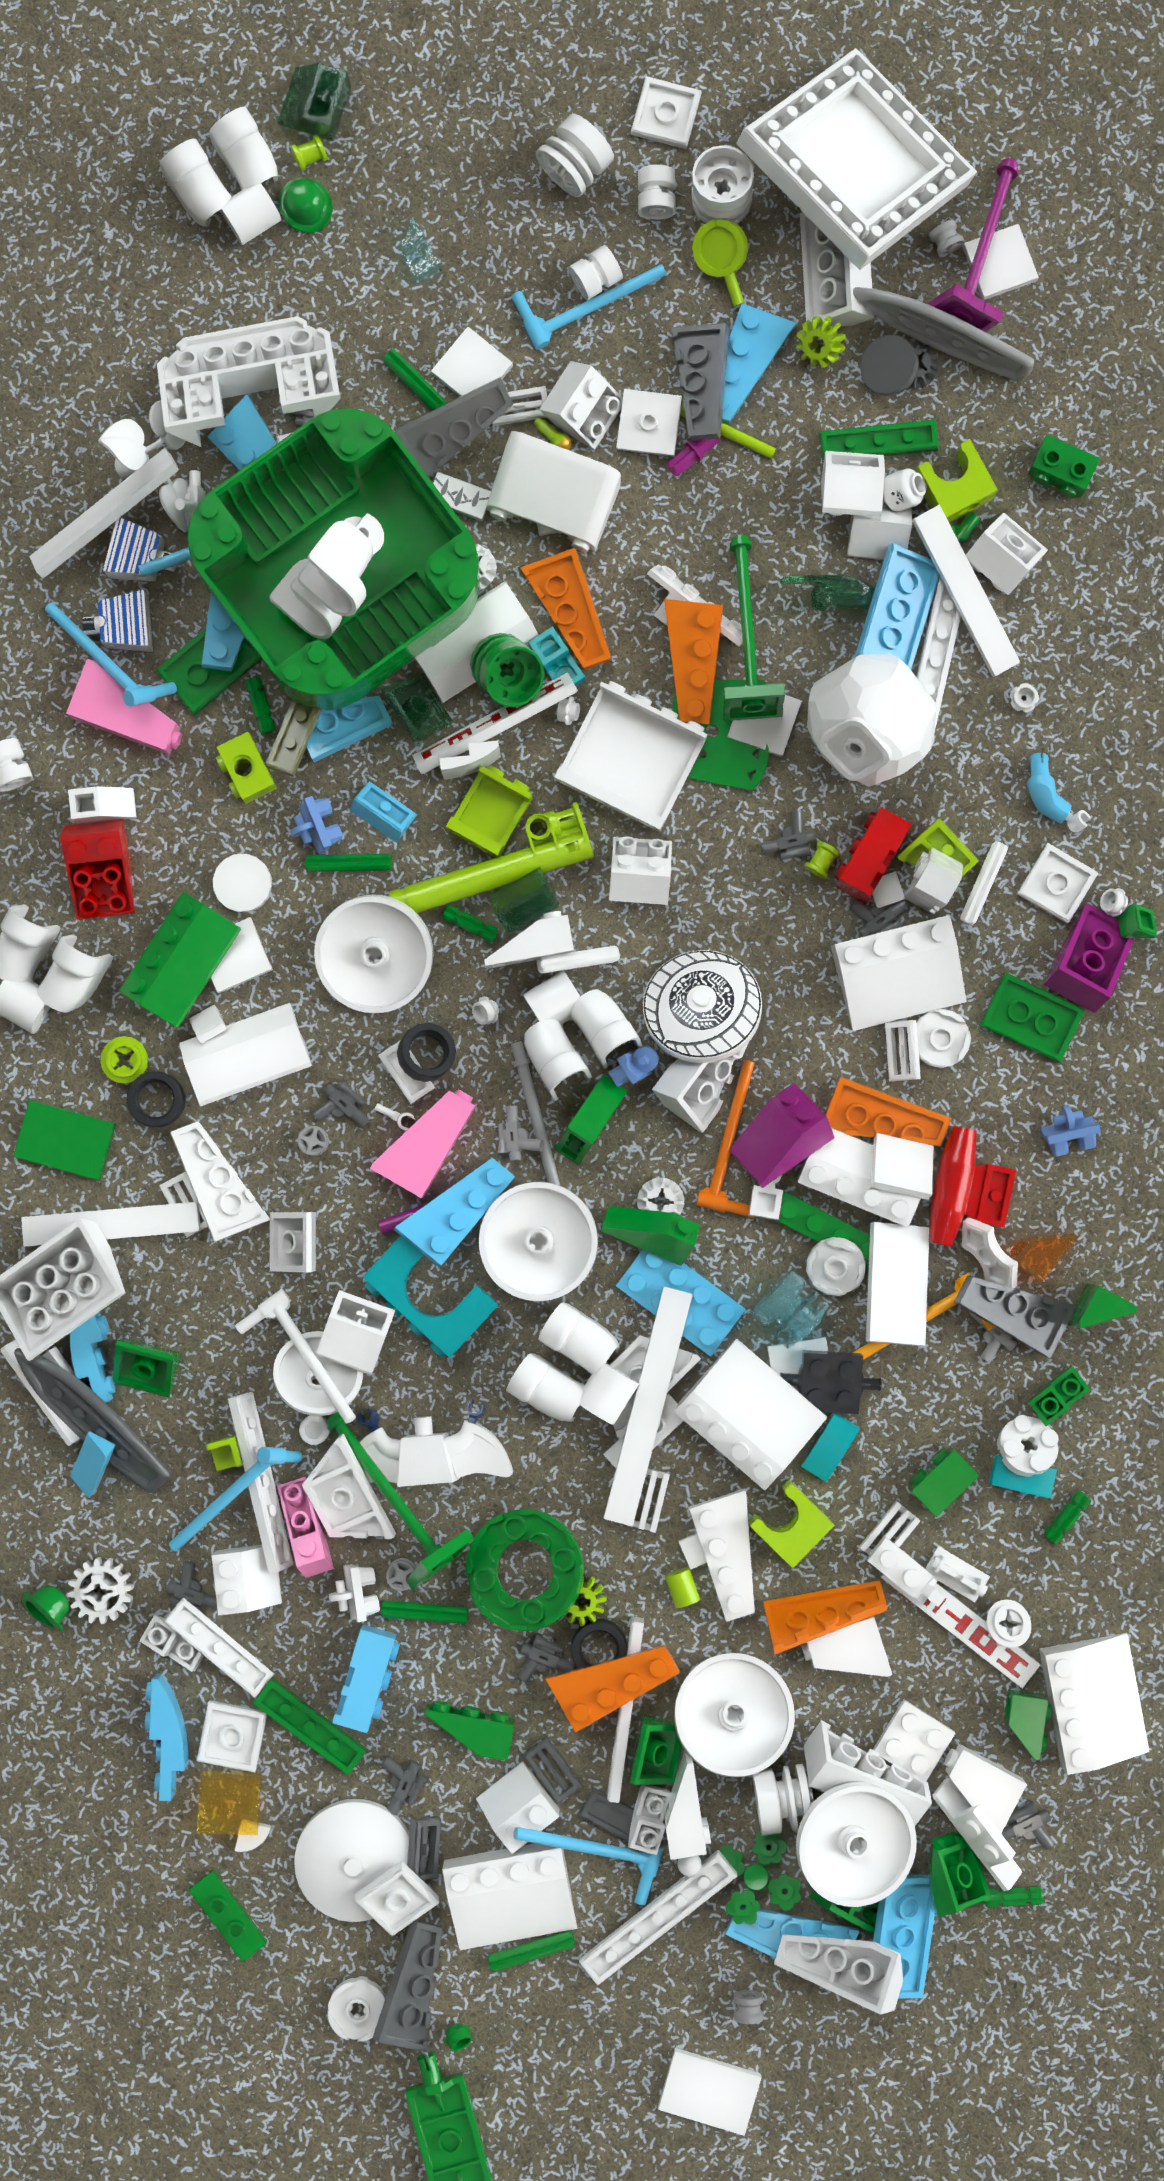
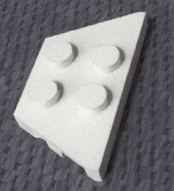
[610,1335,701,1439]
[302,1434,396,1539]

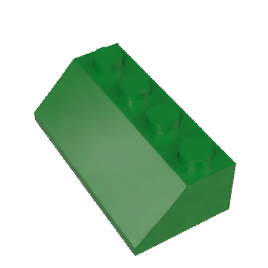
[119,892,241,1028]

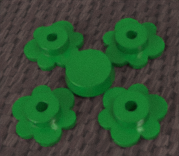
[720,1832,801,1924]

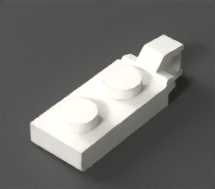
[866,1537,945,1607]

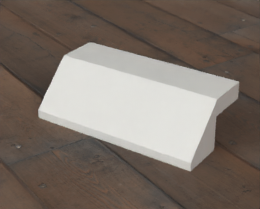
[414,582,539,703]
[179,1003,312,1106]

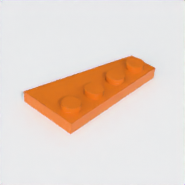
[520,548,612,670]
[825,1076,951,1146]
[763,1580,887,1655]
[545,1645,680,1733]

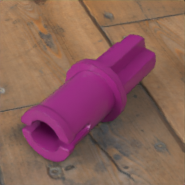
[667,439,721,476]

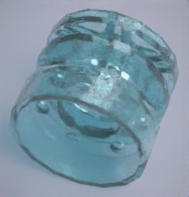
[750,1269,830,1349]

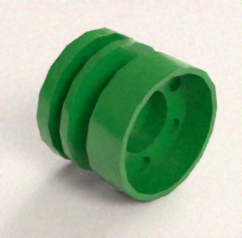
[470,633,545,707]

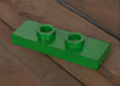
[189,1869,267,1962]

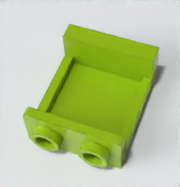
[446,765,533,858]

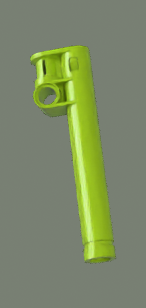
[389,802,594,913]

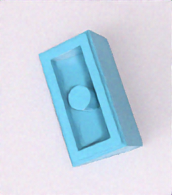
[350,781,417,843]
[70,1431,115,1498]

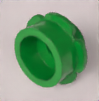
[443,2023,472,2052]

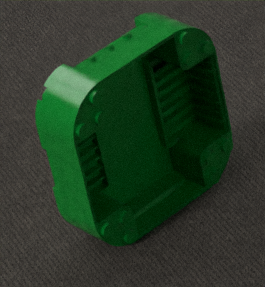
[188,408,480,710]

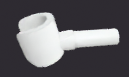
[375,1103,415,1130]

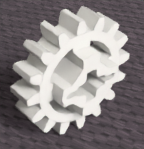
[67,1557,134,1624]

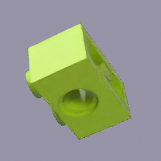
[216,732,277,804]

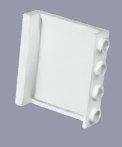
[554,681,708,832]

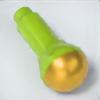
[534,417,572,450]

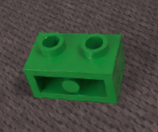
[1028,434,1100,498]
[908,1447,979,1517]

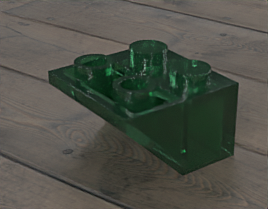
[278,63,351,141]

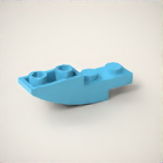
[70,1312,115,1402]
[145,1674,189,1801]

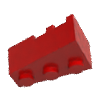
[834,807,912,904]

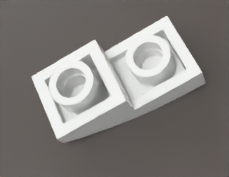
[140,1615,204,1672]
[628,1785,672,1855]

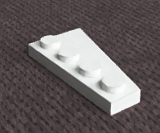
[170,1121,270,1243]
[689,1488,755,1622]

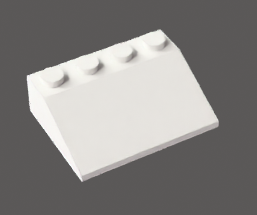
[831,915,967,1031]
[0,1218,125,1361]
[674,1338,827,1490]
[1039,1633,1149,1775]
[442,1843,577,1950]

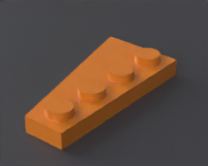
[664,599,723,724]

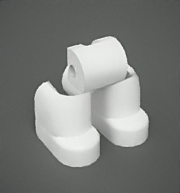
[160,107,281,245]
[269,513,384,639]
[0,904,114,1034]
[523,970,643,1101]
[506,1302,639,1425]

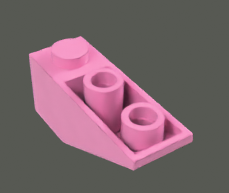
[277,1477,334,1578]

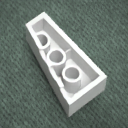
[804,1720,932,1826]

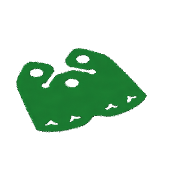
[672,680,769,790]

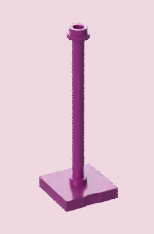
[927,158,1019,332]

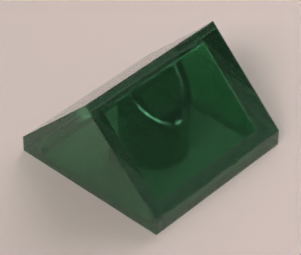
[381,674,453,747]

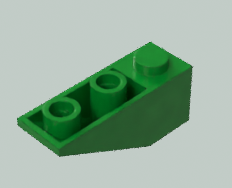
[425,1701,515,1761]

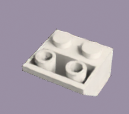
[539,361,623,450]
[821,451,885,518]
[609,837,672,905]
[315,1290,395,1375]

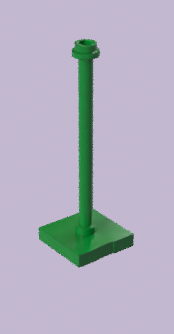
[723,535,785,721]
[326,1412,474,1590]

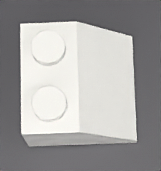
[966,513,1048,595]
[212,1545,282,1615]
[476,1761,560,1854]

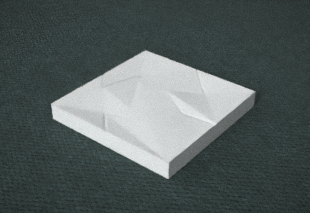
[736,48,977,270]

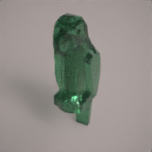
[780,575,876,617]

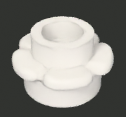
[1010,683,1039,712]
[557,696,580,725]
[1100,888,1128,917]
[472,996,499,1025]

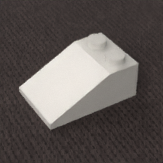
[484,911,574,969]

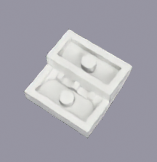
[440,741,501,780]
[211,917,273,993]

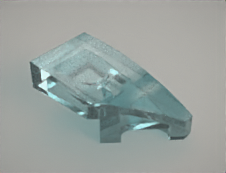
[401,217,442,284]

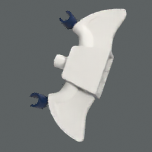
[357,1399,513,1487]

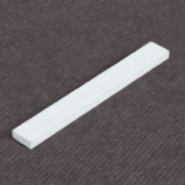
[604,1286,693,1526]

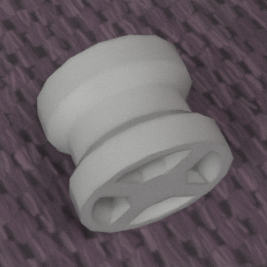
[929,220,965,257]
[297,1126,329,1156]
[386,1558,416,1591]
[733,1990,764,2024]

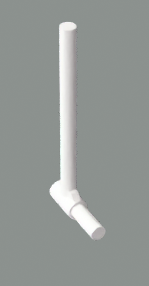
[235,1288,356,1423]

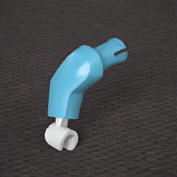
[1027,753,1090,832]

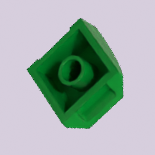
[929,1832,991,1917]

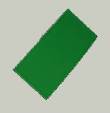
[1027,1366,1090,1426]

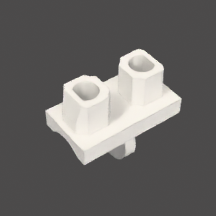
[329,1564,380,1622]

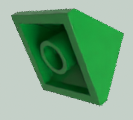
[1068,1283,1138,1329]
[113,1338,182,1398]
[629,1715,683,1785]

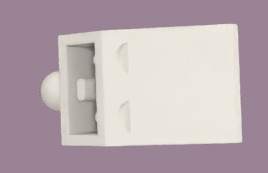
[664,1751,711,1877]

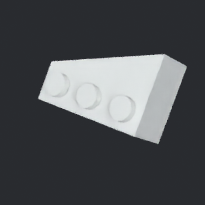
[904,847,963,915]

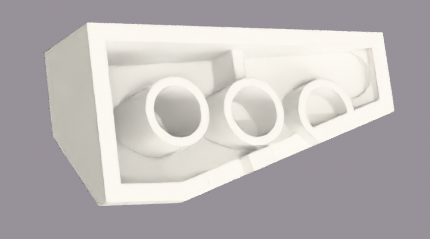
[652,1042,749,1133]
[774,1934,903,2015]

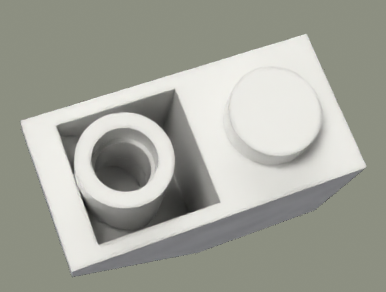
[68,786,137,824]

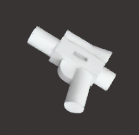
[175,470,206,520]

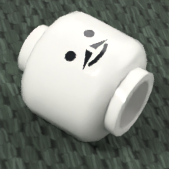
[883,468,926,511]

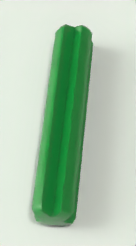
[383,349,448,410]
[305,854,392,872]
[381,1600,469,1624]
[488,1930,575,1972]

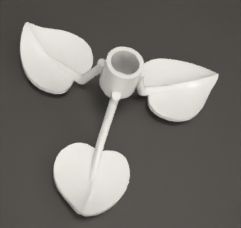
[98,400,190,532]

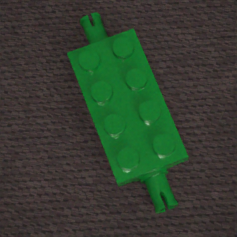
[405,2051,493,2181]

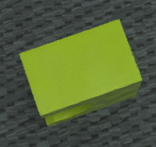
[916,439,998,523]
[748,1479,835,1568]

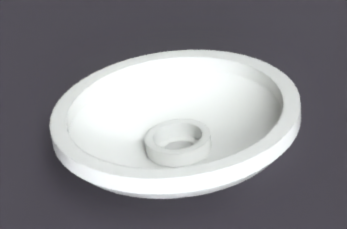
[273,1331,363,1416]

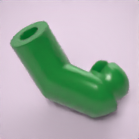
[950,511,981,542]

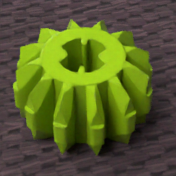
[796,315,846,368]
[566,1576,607,1626]

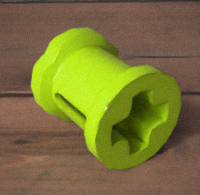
[291,134,328,172]
[804,841,841,880]

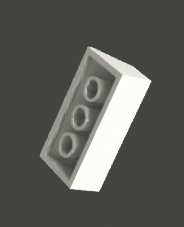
[800,212,874,326]
[797,1128,921,1227]

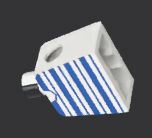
[103,518,177,582]
[83,590,153,652]

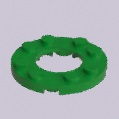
[466,1509,584,1631]

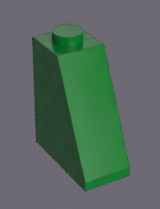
[554,1075,627,1166]

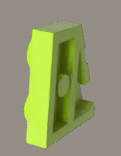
[897,818,979,876]

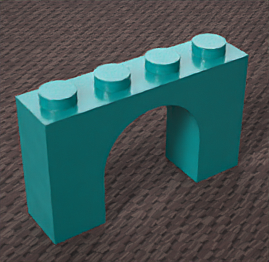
[363,1236,499,1358]

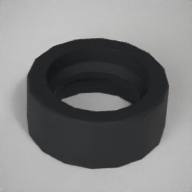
[397,1023,456,1082]
[126,1071,186,1128]
[571,1619,627,1669]

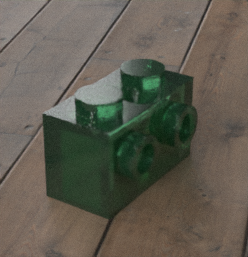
[489,867,560,934]

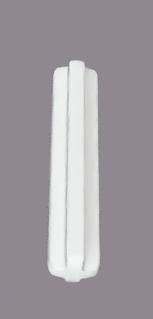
[960,841,1008,925]
[537,946,620,973]

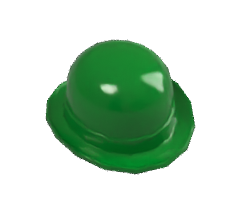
[277,178,333,233]
[21,1585,69,1631]

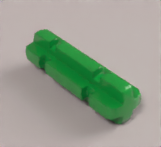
[245,677,276,735]
[442,905,498,942]
[1044,1491,1091,1544]
[984,1886,1044,1908]

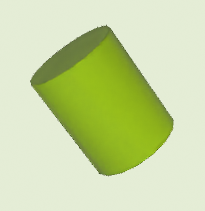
[665,1567,700,1608]

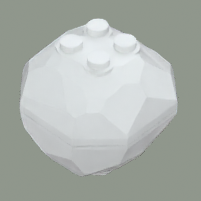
[807,654,937,787]

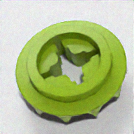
[101,1036,148,1083]

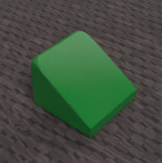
[1118,903,1157,938]

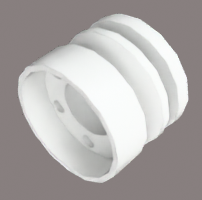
[536,113,614,198]
[692,145,754,224]
[752,1764,814,1836]

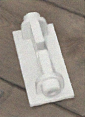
[925,1546,990,1602]

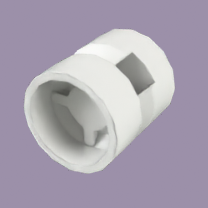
[638,165,676,219]
[568,245,623,301]
[0,738,33,792]

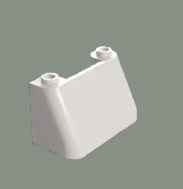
[486,431,621,552]

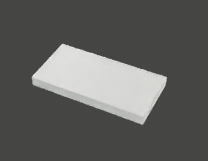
[866,1222,929,1346]

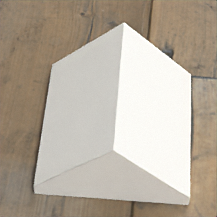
[847,502,912,560]
[270,1212,316,1272]

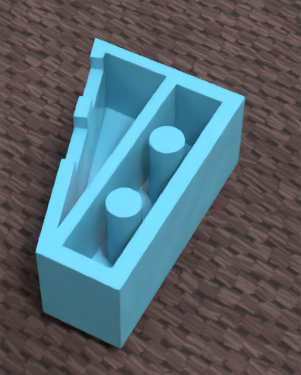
[332,1624,400,1733]

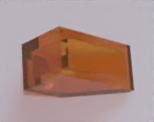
[1010,1233,1078,1283]

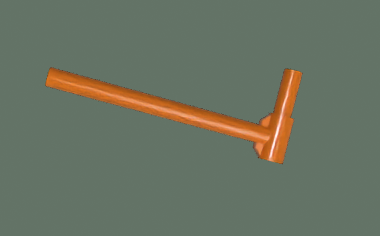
[696,1060,755,1218]

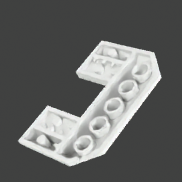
[157,316,340,447]

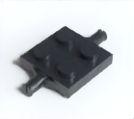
[780,1350,882,1414]

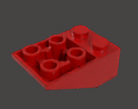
[60,819,135,920]

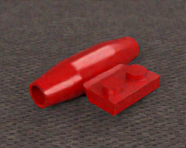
[929,1126,1016,1247]

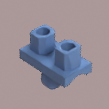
[290,796,343,855]
[608,1046,659,1087]
[1040,1105,1101,1157]

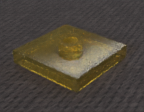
[197,1771,262,1835]

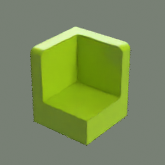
[206,1435,243,1471]

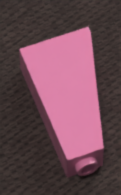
[66,659,182,755]
[370,1089,476,1198]

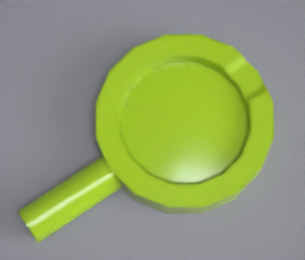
[692,218,748,307]

